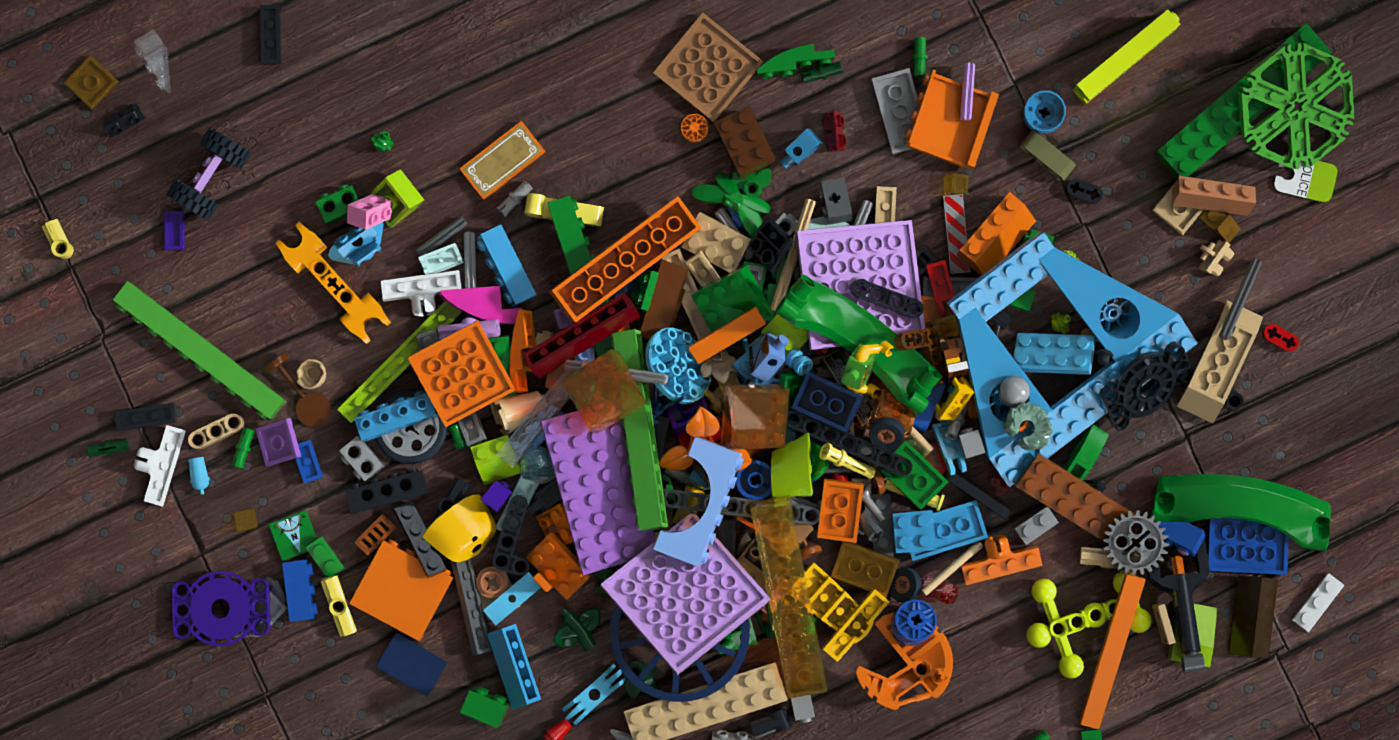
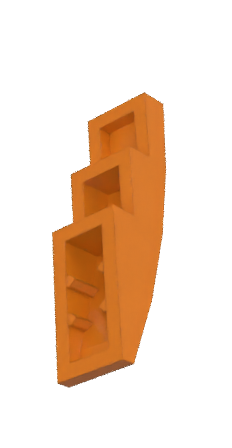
[510,309,536,393]

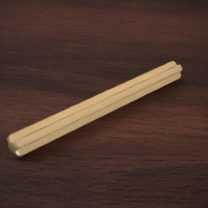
[771,199,816,311]

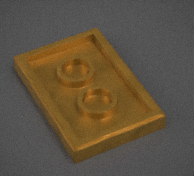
[831,541,900,597]

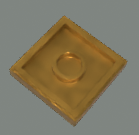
[63,55,119,110]

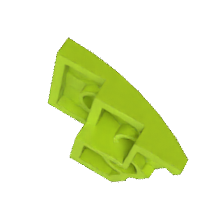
[771,433,813,497]

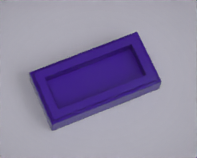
[164,211,185,251]

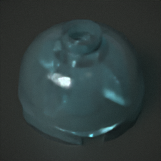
[520,445,555,480]

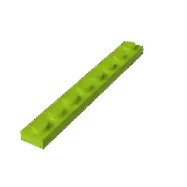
[337,302,462,423]

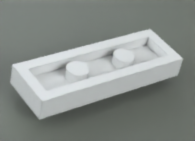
[1292,573,1344,632]

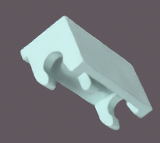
[418,243,464,275]

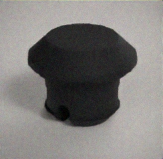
[1096,349,1114,365]

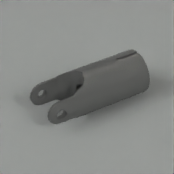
[859,501,885,542]

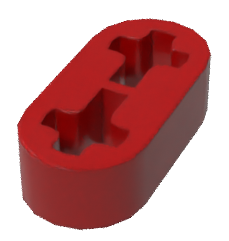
[1262,324,1299,352]

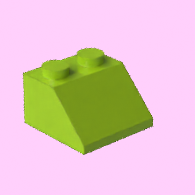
[368,169,424,228]
[470,435,522,485]

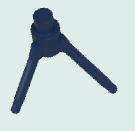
[651,384,685,420]

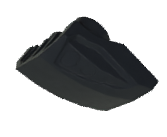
[748,216,793,274]

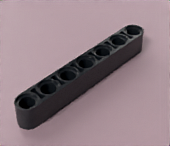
[784,410,913,478]

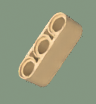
[188,414,245,449]

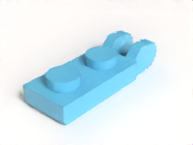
[931,421,967,475]

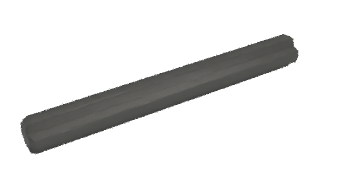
[1219,258,1262,340]

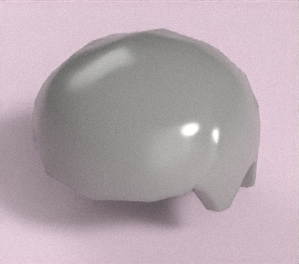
[999,376,1030,408]

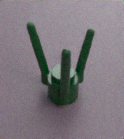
[754,600,783,639]

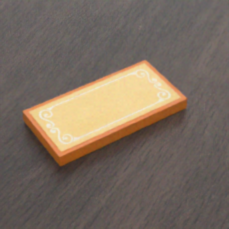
[460,121,546,200]

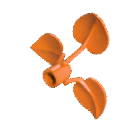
[659,407,752,472]

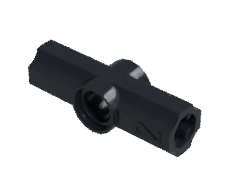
[426,476,470,529]

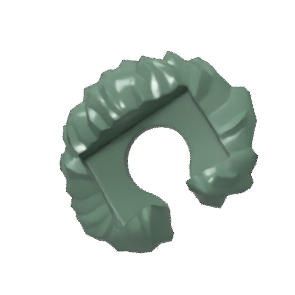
[1004,402,1053,451]

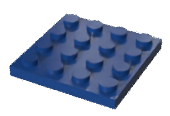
[1207,518,1289,575]

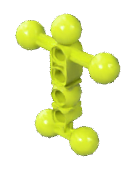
[1026,571,1152,679]

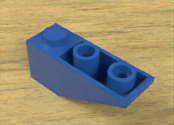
[1140,522,1205,557]

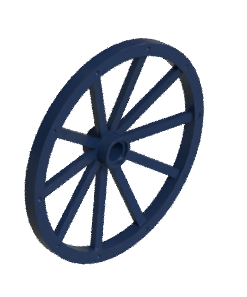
[610,605,750,702]

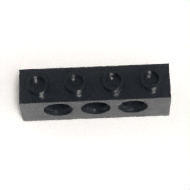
[345,467,429,514]

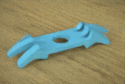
[562,664,627,725]

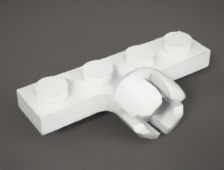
[381,270,462,316]
[134,425,186,506]

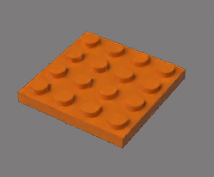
[408,320,516,427]

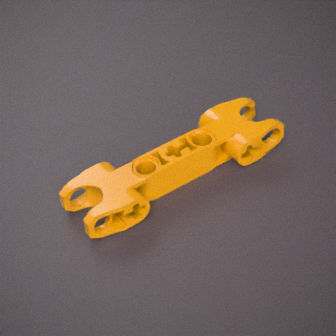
[275,222,391,345]

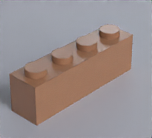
[1172,176,1256,216]

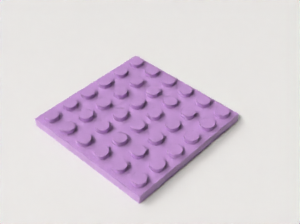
[796,220,925,350]
[601,511,770,675]

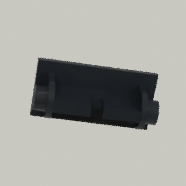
[102,103,146,138]

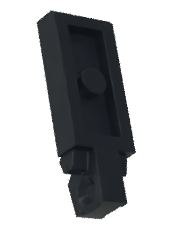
[527,479,561,515]

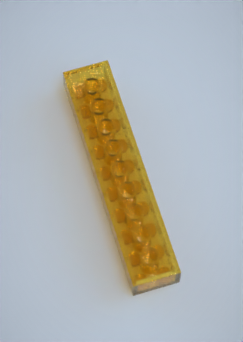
[750,495,827,699]

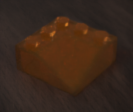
[562,349,647,434]
[721,384,790,449]

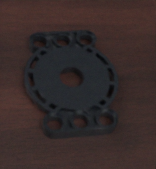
[1099,341,1194,431]

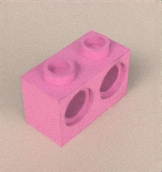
[347,194,392,230]

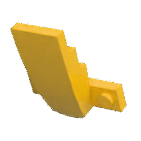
[787,561,889,662]

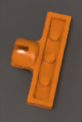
[961,535,1043,585]

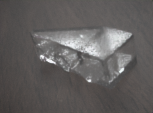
[134,29,171,93]

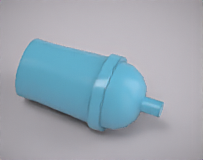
[188,457,210,495]

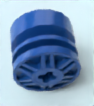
[890,599,937,646]

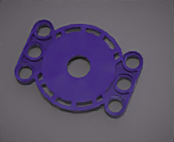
[172,571,271,646]

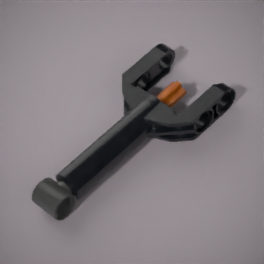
[1145,539,1210,673]

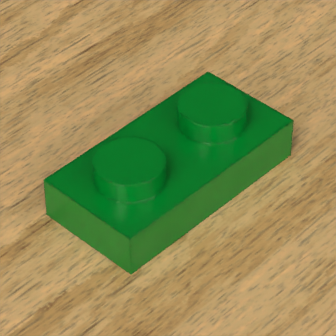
[305,535,344,578]

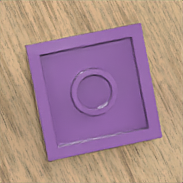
[256,418,301,467]

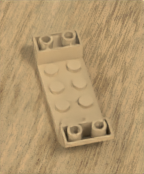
[1177,300,1263,424]

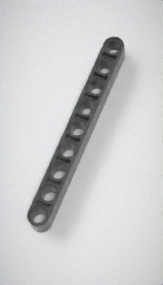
[663,489,820,525]

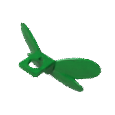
[691,173,771,238]

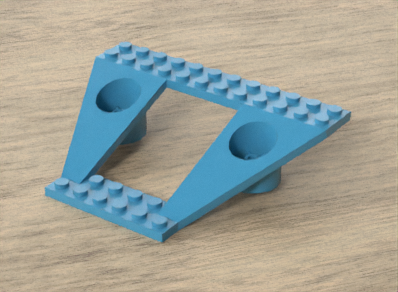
[947,230,1198,487]

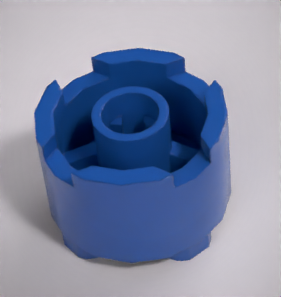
[736,460,772,500]

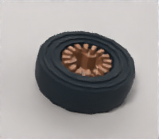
[869,417,905,450]
[889,567,922,603]

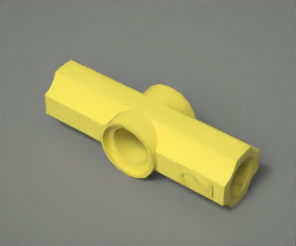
[321,575,357,637]

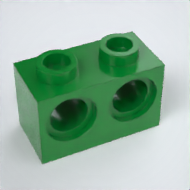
[316,185,359,225]

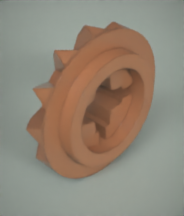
[476,567,508,598]

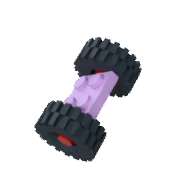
[166,127,252,221]

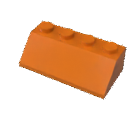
[956,192,1036,276]

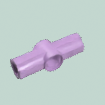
[438,318,500,340]

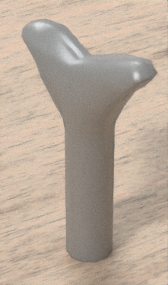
[862,483,886,523]

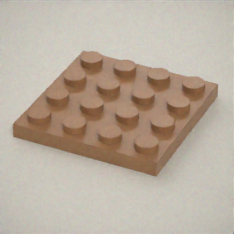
[653,13,764,123]

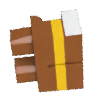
[943,339,968,384]

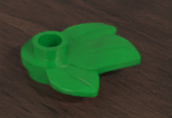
[732,168,772,197]

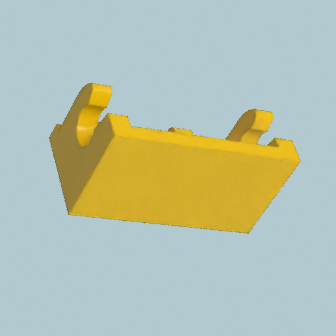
[934,377,974,421]

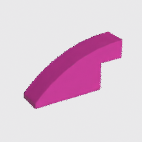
[439,286,522,325]

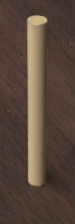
[921,541,983,596]

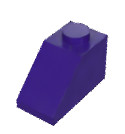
[481,480,513,512]

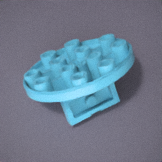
[645,328,711,404]

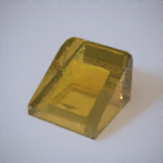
[944,173,969,195]
[235,508,258,532]

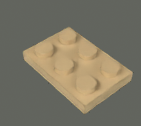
[682,212,751,273]

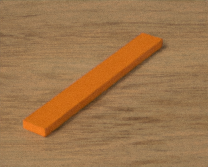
[1079,573,1146,729]

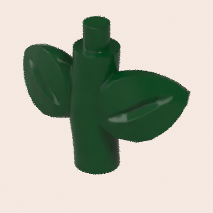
[553,607,601,652]

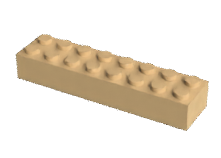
[624,662,788,740]

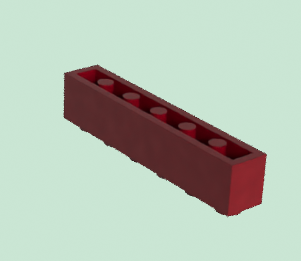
[523,293,640,378]

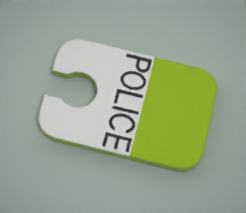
[1274,154,1338,202]

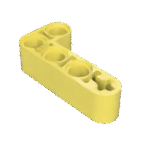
[524,193,604,227]

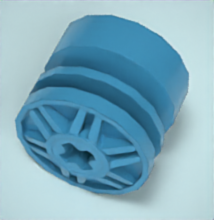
[1023,91,1066,134]

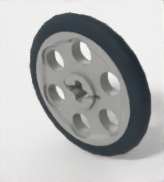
[375,390,447,464]

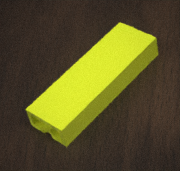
[1072,10,1181,105]

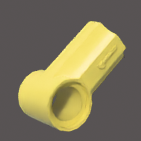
[42,219,74,259]

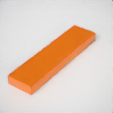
[688,306,766,364]

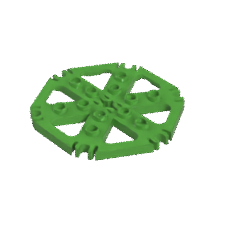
[1238,42,1354,169]

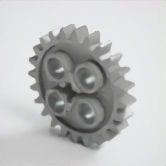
[1104,510,1169,575]

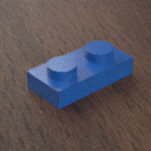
[296,440,323,484]

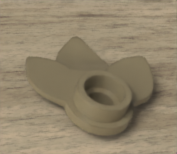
[700,350,738,384]

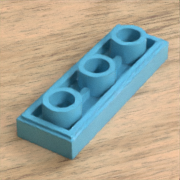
[483,572,541,625]

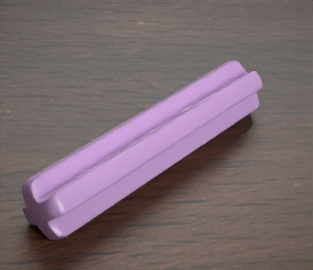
[960,63,975,121]

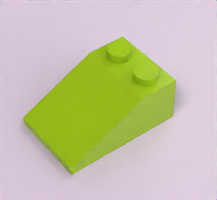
[1167,604,1217,667]

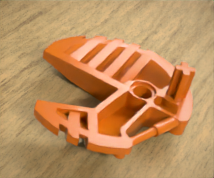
[855,613,953,710]

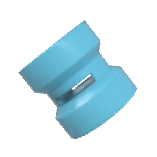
[785,349,813,376]

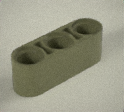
[1019,130,1076,181]

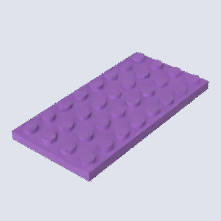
[540,400,656,575]

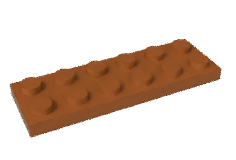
[1015,452,1135,545]

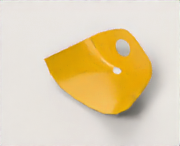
[423,495,496,563]

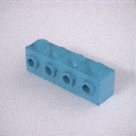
[477,225,536,308]
[354,390,439,442]
[487,624,541,709]

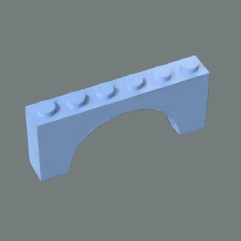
[653,437,744,567]

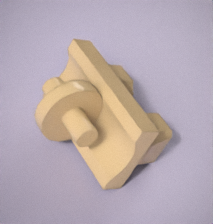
[1198,240,1234,276]

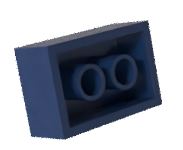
[792,371,864,432]

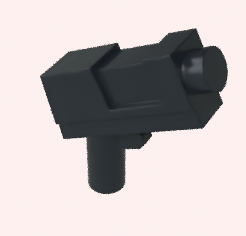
[988,309,1013,339]

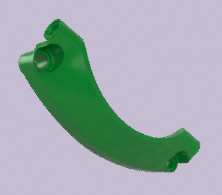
[775,275,942,415]
[1149,474,1331,552]

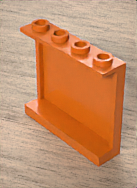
[904,69,999,170]
[349,539,455,641]

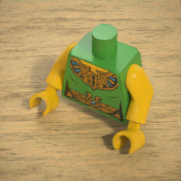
[841,341,894,399]

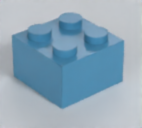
[892,510,936,553]

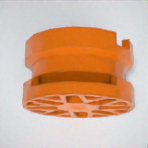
[681,114,708,143]

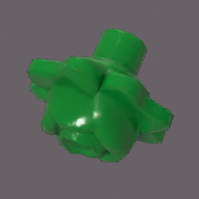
[371,131,394,151]

